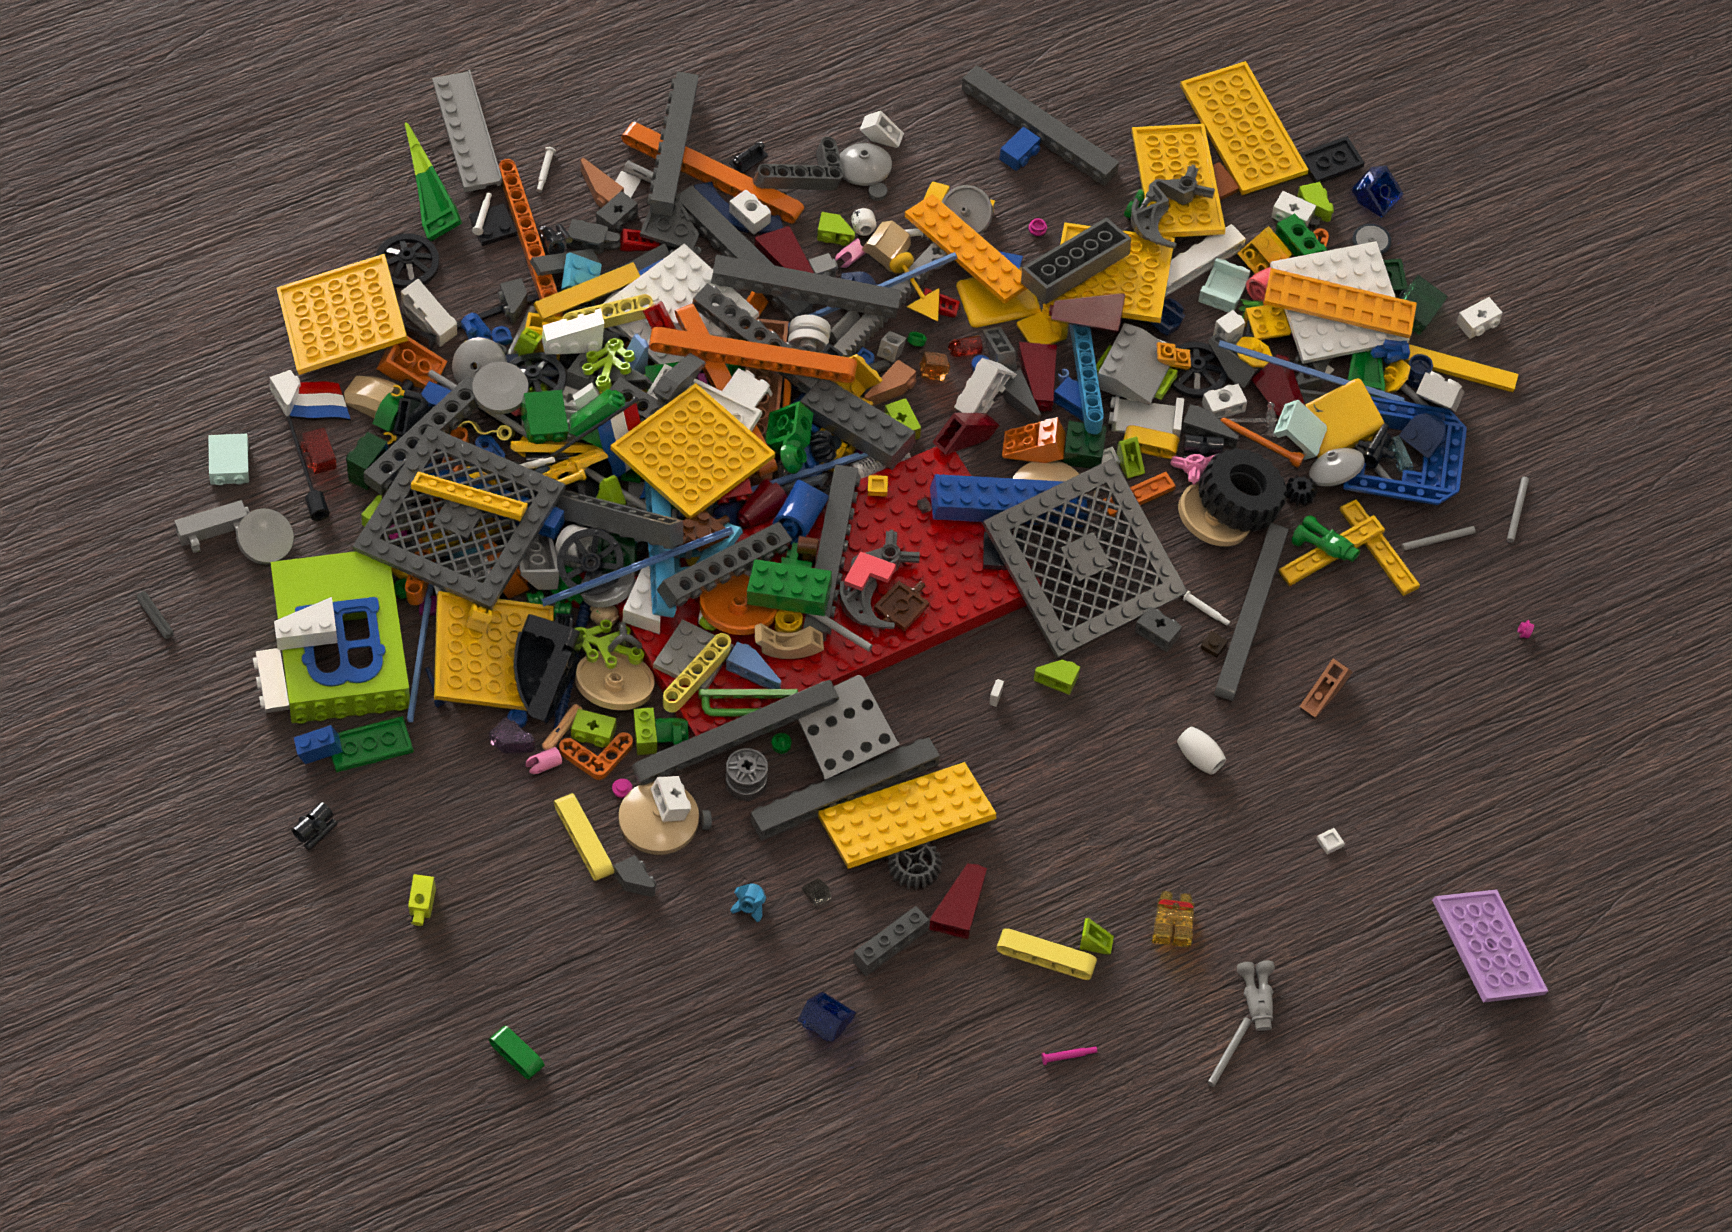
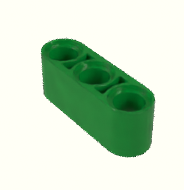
[488,1025,545,1080]

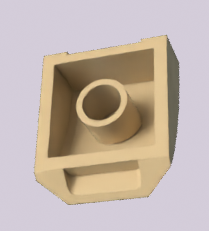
[862,221,911,272]
[344,376,399,418]

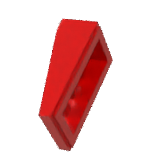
[620,229,660,251]
[923,288,960,318]

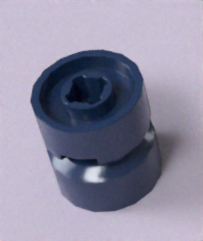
[1406,354,1433,389]

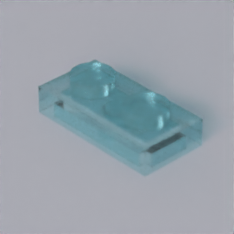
[1389,435,1413,473]

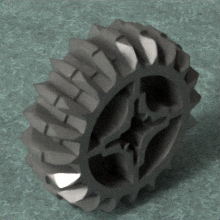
[888,841,942,890]

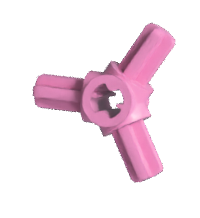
[1170,454,1214,485]

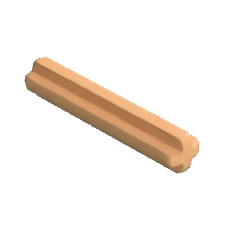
[542,704,582,750]

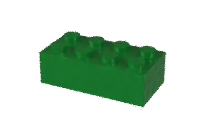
[747,559,832,616]

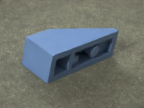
[726,642,781,689]

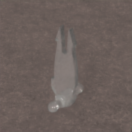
[1219,402,1278,438]

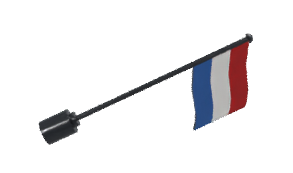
[286,381,351,521]
[504,397,641,492]

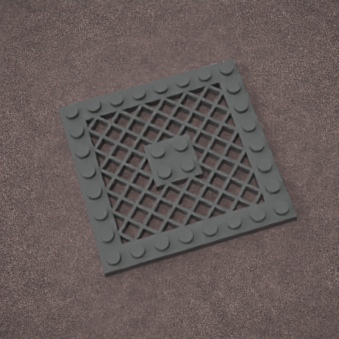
[353,426,566,610]
[982,458,1188,659]

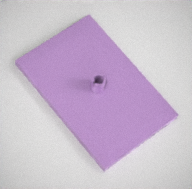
[1432,890,1548,1003]

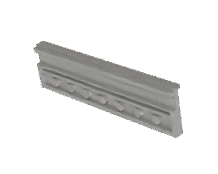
[432,70,502,192]

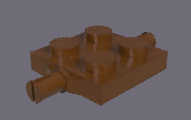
[675,510,730,552]
[874,581,929,632]

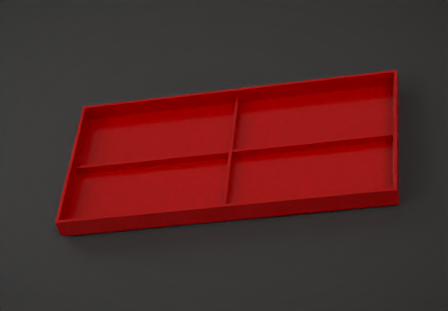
[614,446,1041,739]

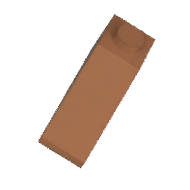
[581,158,624,208]
[864,360,916,406]
[1299,658,1352,718]

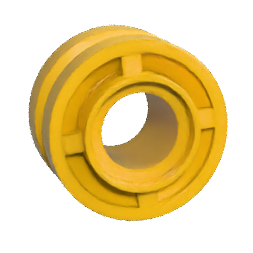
[775,610,803,633]

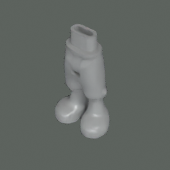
[1237,960,1275,1031]

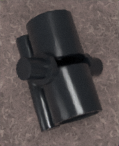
[539,224,573,255]
[1357,424,1396,468]
[1183,434,1224,458]
[292,802,338,851]

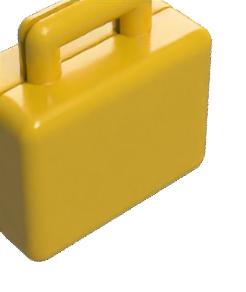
[956,269,1041,328]
[1305,379,1385,458]

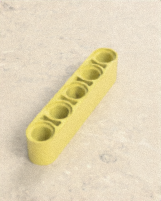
[562,294,654,328]
[663,633,731,713]
[554,793,614,881]
[996,929,1097,980]

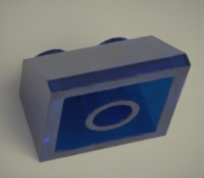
[1351,165,1404,217]
[797,992,856,1042]

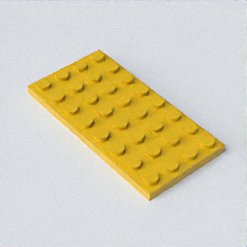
[1180,61,1309,195]
[1132,124,1226,237]
[818,762,996,869]

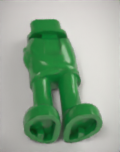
[1292,515,1360,562]

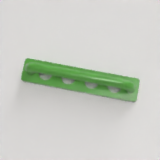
[698,689,798,716]

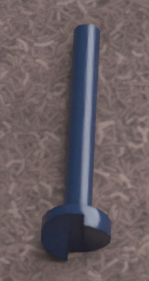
[425,667,446,708]

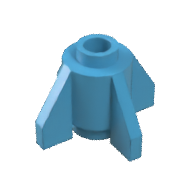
[730,883,766,922]

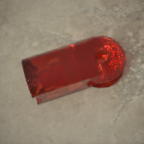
[948,335,983,357]

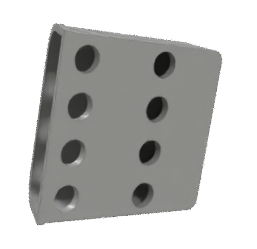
[797,675,900,779]

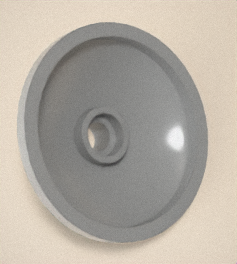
[840,143,892,186]
[452,338,507,384]
[1309,448,1365,486]

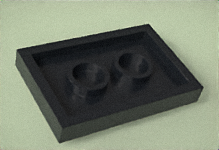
[1299,136,1365,183]

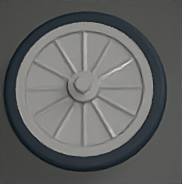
[1352,224,1391,255]

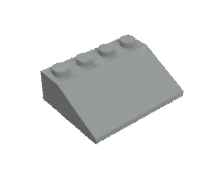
[1098,323,1170,405]

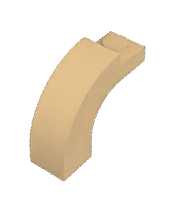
[755,623,824,659]

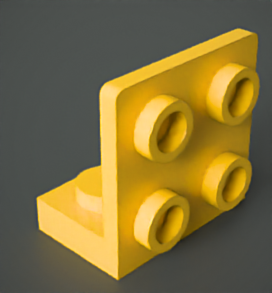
[1017,303,1069,345]
[1244,305,1291,340]
[830,354,882,397]

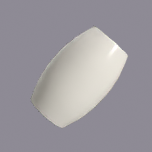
[1177,727,1226,775]

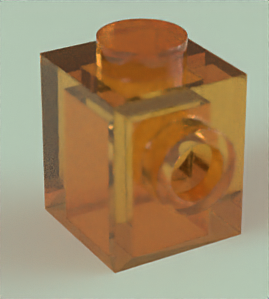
[919,351,950,381]

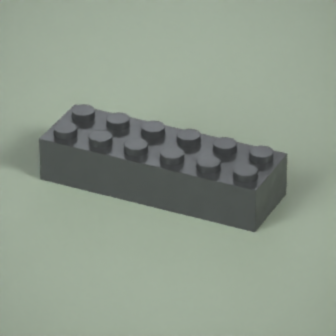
[1021,217,1131,305]
[800,379,915,470]

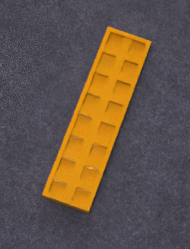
[905,194,1027,304]
[1263,268,1417,339]

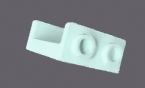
[1198,258,1250,313]
[1273,400,1327,460]
[208,434,249,485]

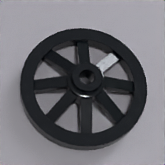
[375,233,439,289]
[1170,342,1228,398]
[509,353,567,393]
[557,529,624,596]

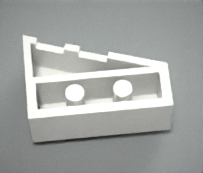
[401,279,457,347]
[542,308,604,355]
[954,358,1017,413]
[623,566,660,634]
[274,597,337,650]
[253,648,289,713]

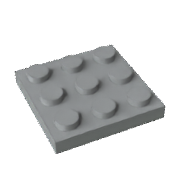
[653,619,734,690]

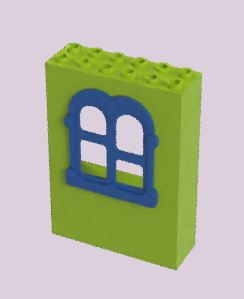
[271,551,410,724]

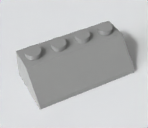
[509,524,559,590]

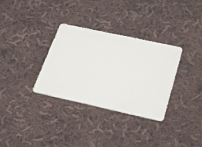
[615,171,641,198]

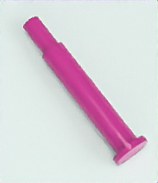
[1042,1047,1097,1065]

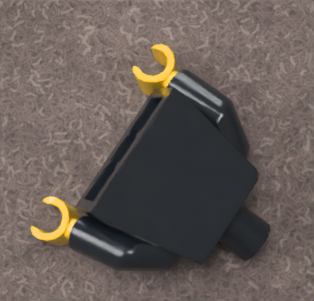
[383,385,439,444]

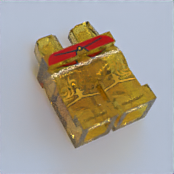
[1152,891,1195,948]

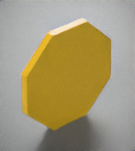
[1236,337,1272,368]
[1383,359,1411,393]

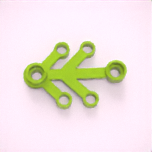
[582,338,635,392]
[575,619,644,669]

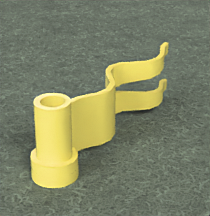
[458,420,515,440]

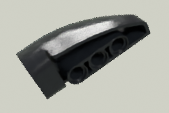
[514,614,585,723]

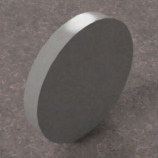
[941,185,993,235]
[472,362,528,414]
[236,508,294,565]
[581,572,636,607]

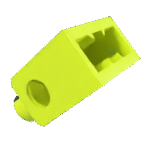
[408,874,436,926]

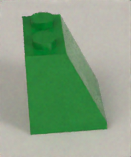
[569,389,625,449]
[520,390,569,444]

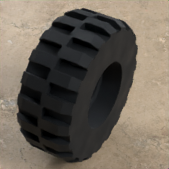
[1198,448,1287,532]

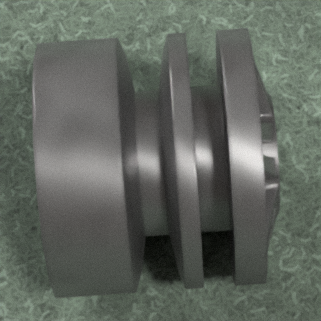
[725,748,768,801]

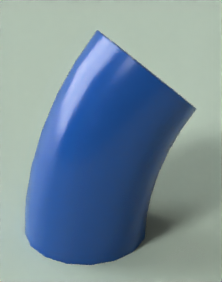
[772,479,830,545]

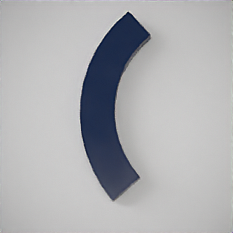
[694,182,784,235]

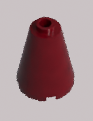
[737,478,788,528]

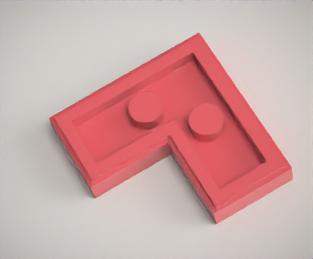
[844,552,896,591]

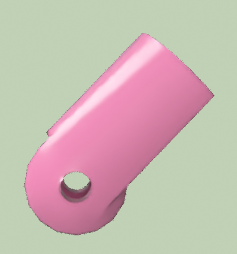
[835,238,866,268]
[526,747,562,774]

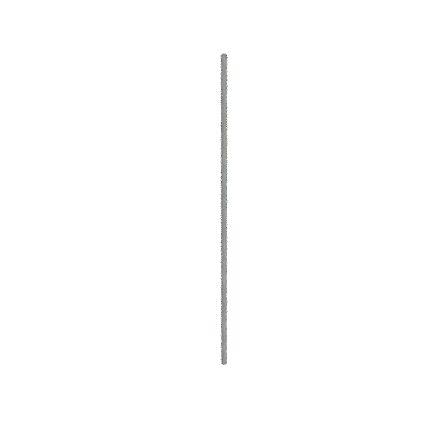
[428,370,873,652]

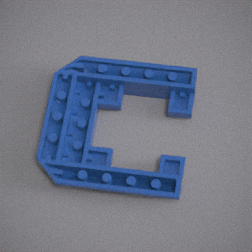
[1343,396,1467,505]

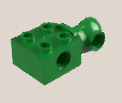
[765,401,813,474]

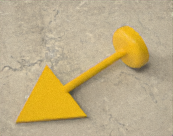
[889,252,940,322]

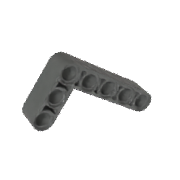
[753,136,844,190]

